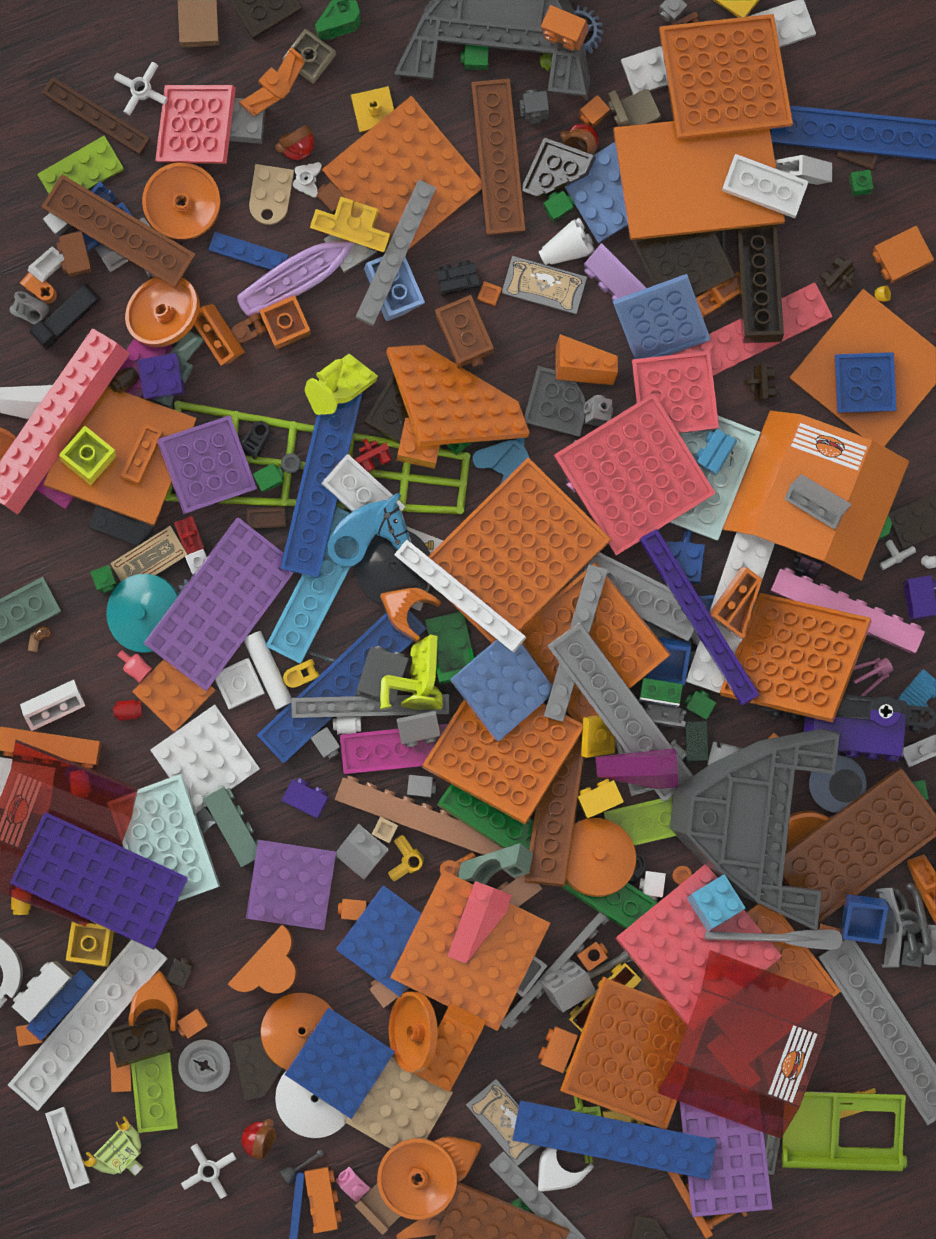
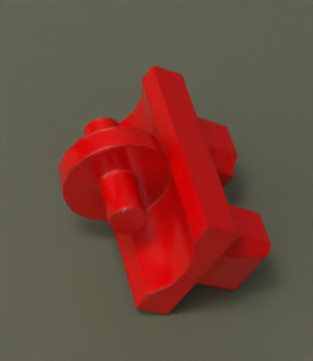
[355,439,391,473]
[174,516,204,555]

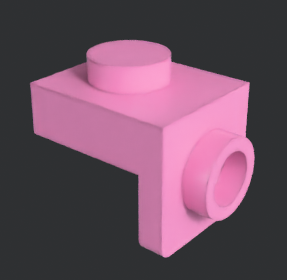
[336,1167,371,1203]

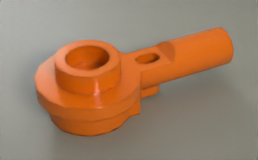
[440,851,476,876]

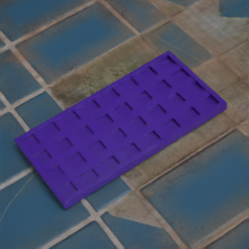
[10,812,188,950]

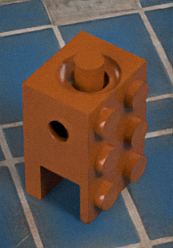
[435,295,494,368]

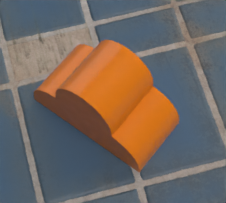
[228,925,297,993]

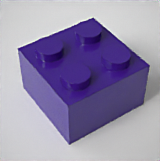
[138,353,186,400]
[903,575,936,621]
[282,778,329,819]

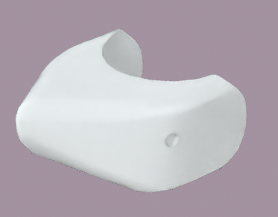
[538,1147,594,1192]

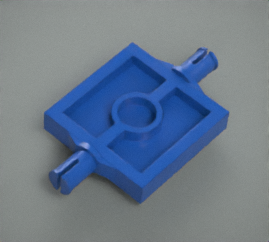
[661,530,706,584]

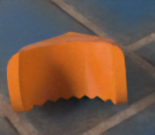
[380,588,441,642]
[129,971,179,1031]
[434,1136,482,1182]

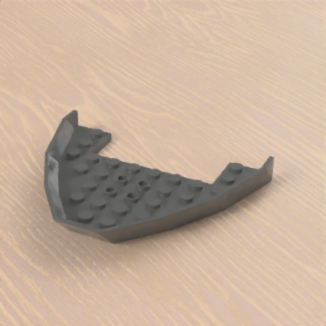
[394,0,591,100]
[670,729,841,931]

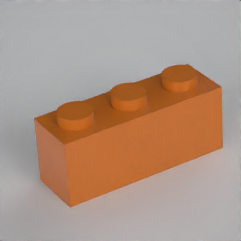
[194,304,245,366]

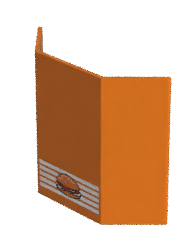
[722,411,909,581]

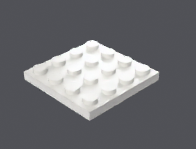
[151,705,260,814]

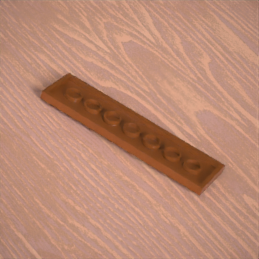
[471,78,525,236]
[41,174,196,288]
[525,735,585,887]

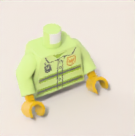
[81,1116,143,1176]

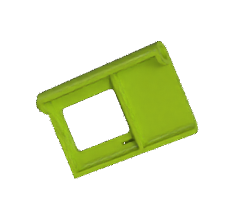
[782,1091,907,1172]

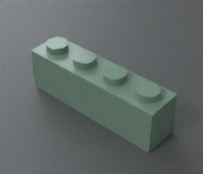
[203,785,258,867]

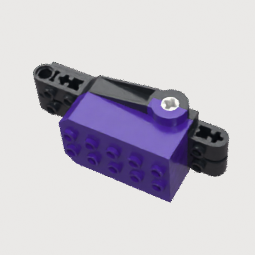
[759,694,936,762]

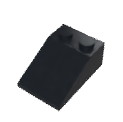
[88,505,154,546]

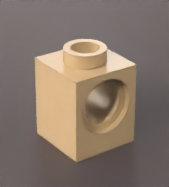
[372,817,398,843]

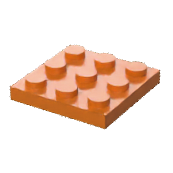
[132,659,216,732]

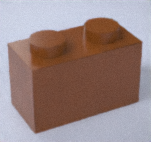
[57,231,92,277]

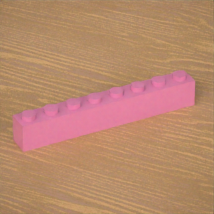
[769,568,925,655]

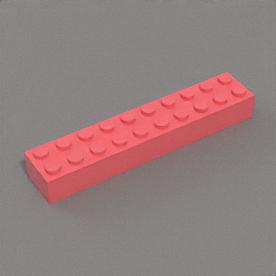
[0,328,130,515]

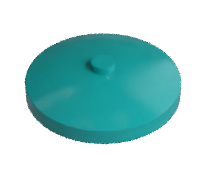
[106,574,179,652]

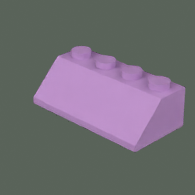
[584,243,646,300]

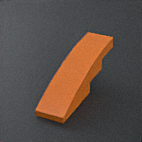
[696,272,740,318]
[906,854,936,923]

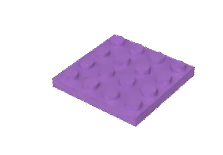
[157,415,257,514]
[246,840,336,930]

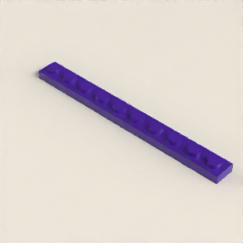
[639,529,759,706]

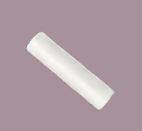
[244,631,292,710]

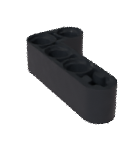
[29,284,100,350]

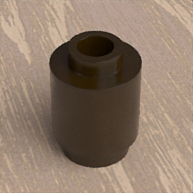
[109,367,139,394]

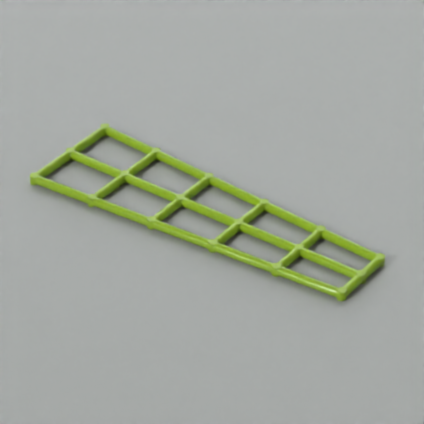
[165,401,470,515]

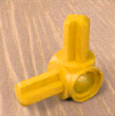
[388,835,424,881]

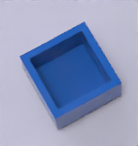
[646,637,691,685]
[840,894,888,944]

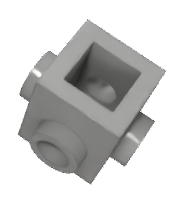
[584,395,613,427]

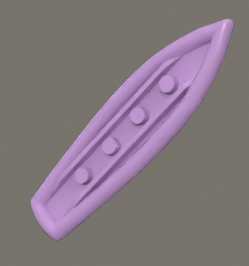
[237,240,354,317]

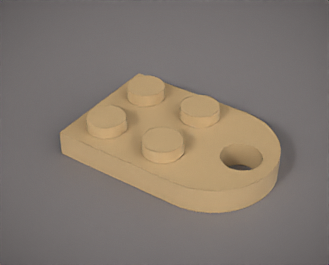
[249,164,294,225]

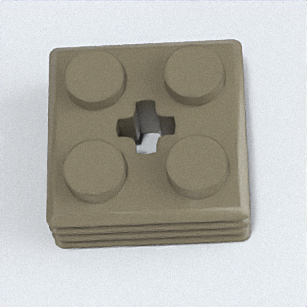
[283,29,336,84]

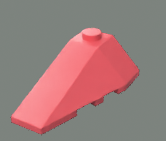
[447,881,512,963]

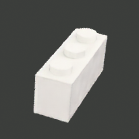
[20,680,85,731]

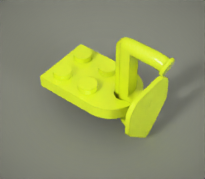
[305,354,378,415]
[380,635,443,710]

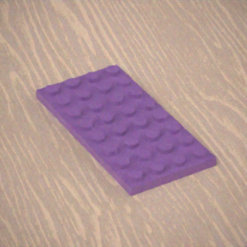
[143,518,294,691]
[679,1053,772,1217]

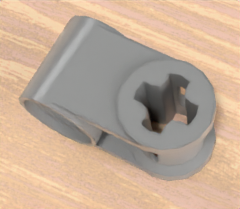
[9,291,50,325]

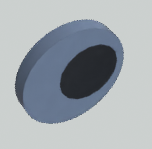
[809,756,867,813]

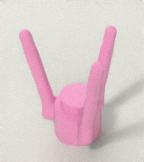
[853,657,893,696]

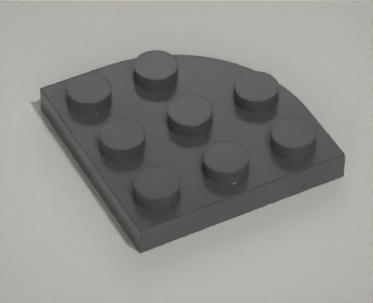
[524,366,585,437]

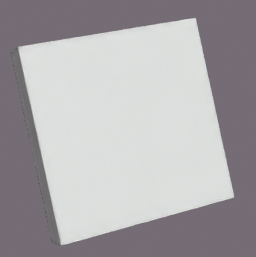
[215,658,265,710]

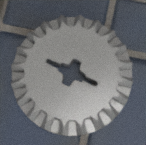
[178,1040,230,1092]

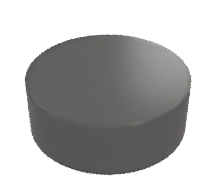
[281,453,301,474]

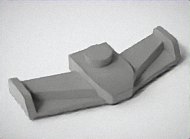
[876,888,906,968]

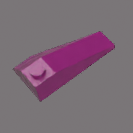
[595,748,678,789]

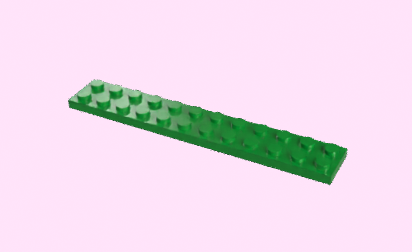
[437,784,658,930]

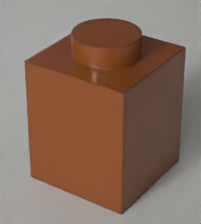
[317,182,346,215]

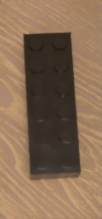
[736,224,784,343]

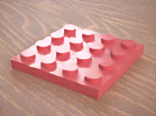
[155,85,236,164]
[632,351,719,433]

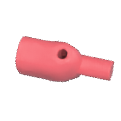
[117,650,153,683]

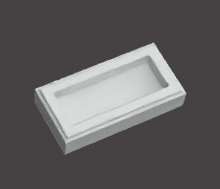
[27,246,64,282]

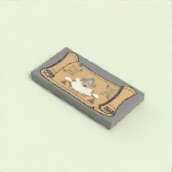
[502,256,587,315]
[466,1079,540,1166]

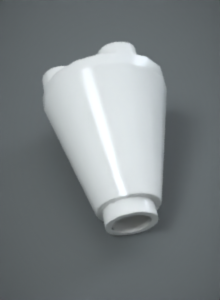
[539,218,595,265]

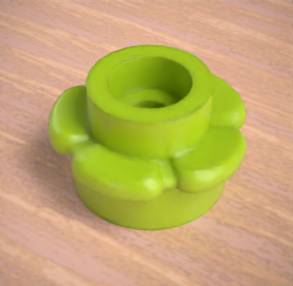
[540,53,553,71]

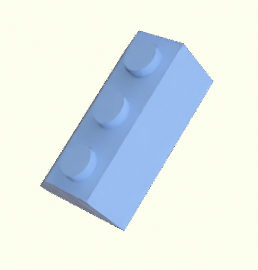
[364,257,425,322]

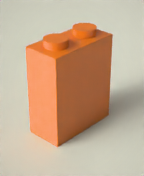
[872,225,934,284]

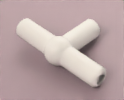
[880,540,916,570]

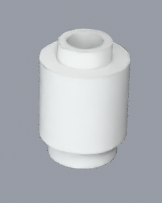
[333,716,361,734]

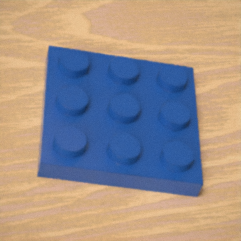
[834,352,896,414]

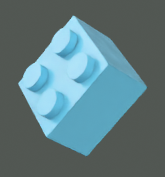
[687,874,745,932]

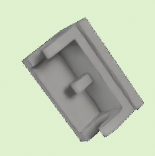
[644,703,686,728]

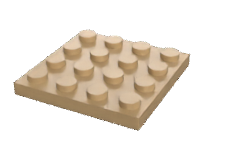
[344,1057,453,1149]

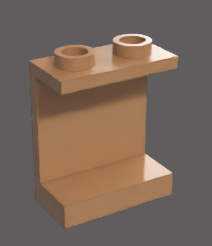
[178,0,220,48]
[355,1183,400,1235]

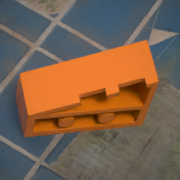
[555,334,618,385]
[709,567,762,639]
[304,1166,342,1233]

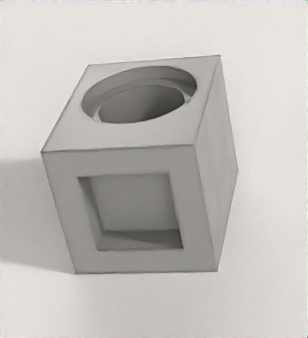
[311,727,341,759]
[407,775,436,798]

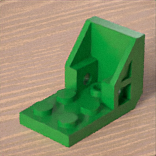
[315,0,361,41]
[425,612,474,685]

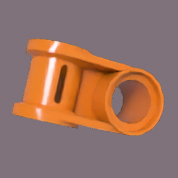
[20,272,57,304]

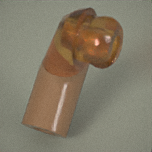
[28,626,51,652]

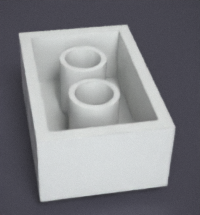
[12,961,74,1023]

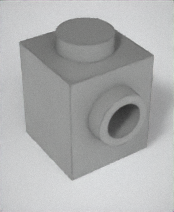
[659,0,687,24]

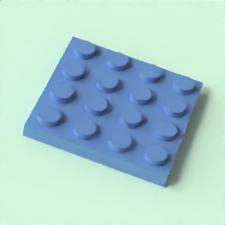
[565,142,628,244]
[613,274,711,359]
[450,639,553,741]

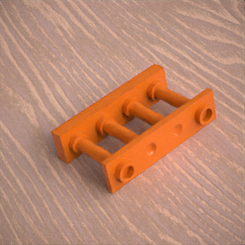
[668,1172,747,1239]

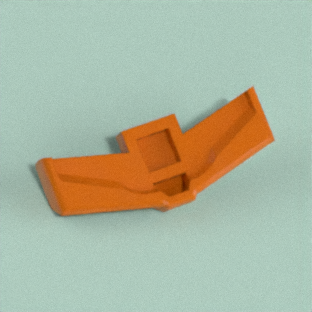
[239,47,305,117]

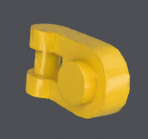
[283,659,320,688]

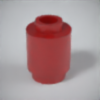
[113,699,142,721]

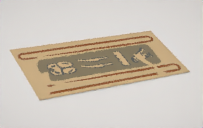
[110,526,187,582]

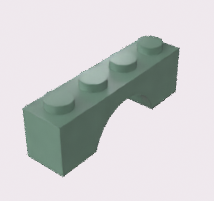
[458,844,533,885]

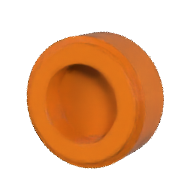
[672,866,692,885]

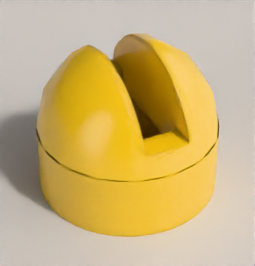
[874,285,891,302]

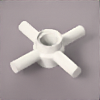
[114,62,168,116]
[181,1143,237,1199]

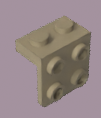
[608,89,661,127]

